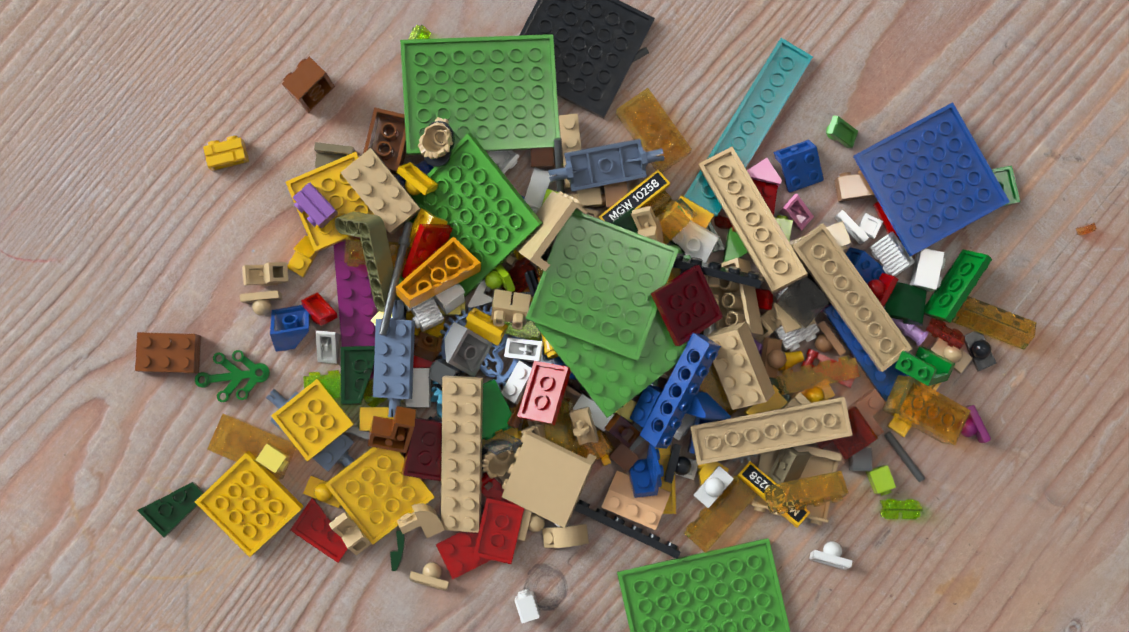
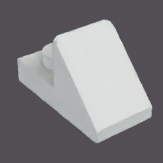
[467,279,493,309]

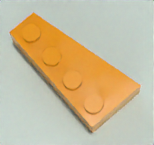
[396,236,481,309]

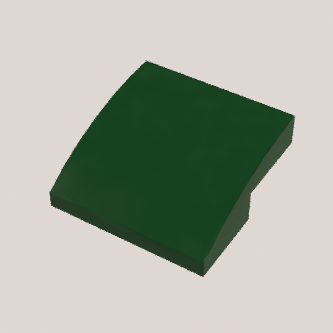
[885,282,927,326]

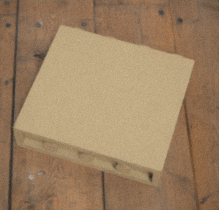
[516,191,588,271]
[502,426,597,528]
[749,445,842,525]

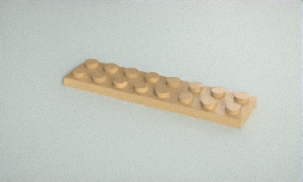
[698,147,807,294]
[792,223,913,372]
[441,376,483,533]
[690,397,853,465]

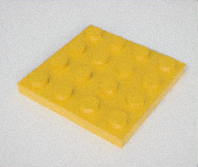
[285,152,374,252]
[325,447,435,545]
[195,450,304,557]

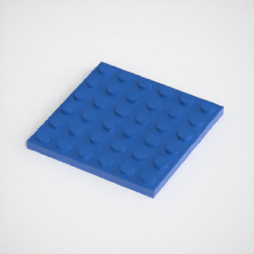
[853,102,1010,257]

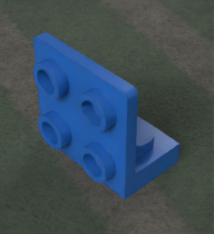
[774,140,824,193]
[846,247,886,284]
[628,443,664,498]

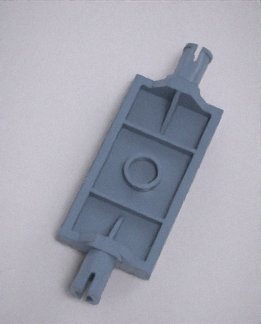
[548,139,664,191]
[373,300,415,417]
[266,389,355,472]

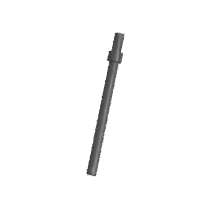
[379,222,413,336]

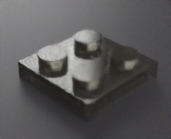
[775,276,830,329]

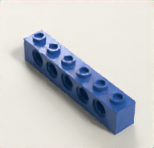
[640,333,721,449]

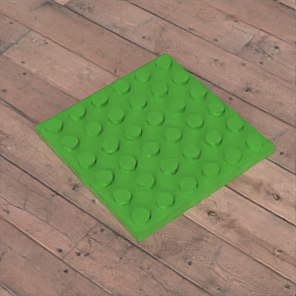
[409,133,543,297]
[526,210,679,361]
[534,308,689,418]

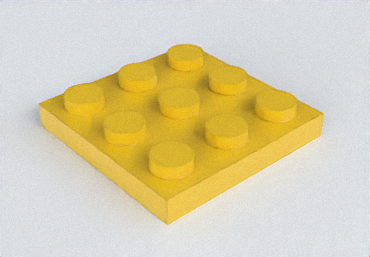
[271,379,354,462]

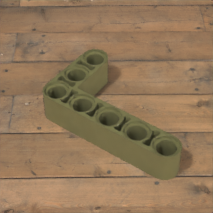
[335,211,400,312]

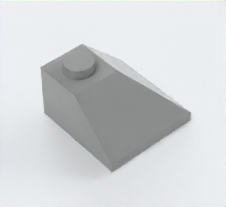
[444,322,493,377]

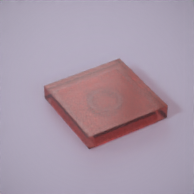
[832,406,878,460]

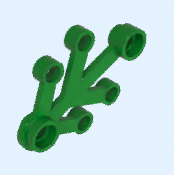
[195,350,270,402]

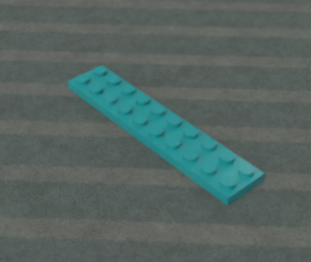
[684,38,813,217]

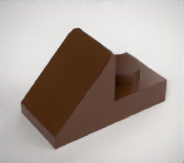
[604,413,640,448]

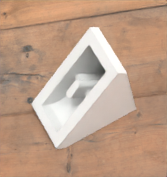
[316,331,340,364]
[504,337,544,362]

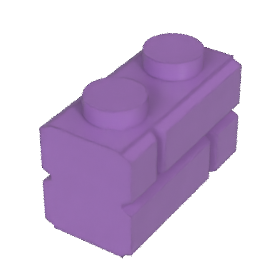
[293,183,338,228]

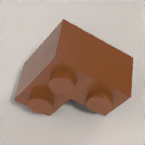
[847,389,887,444]
[368,406,416,453]

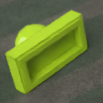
[485,264,515,292]

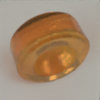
[1076,222,1097,235]

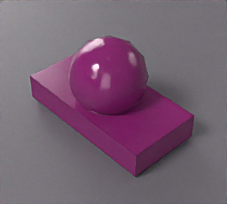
[958,405,991,443]

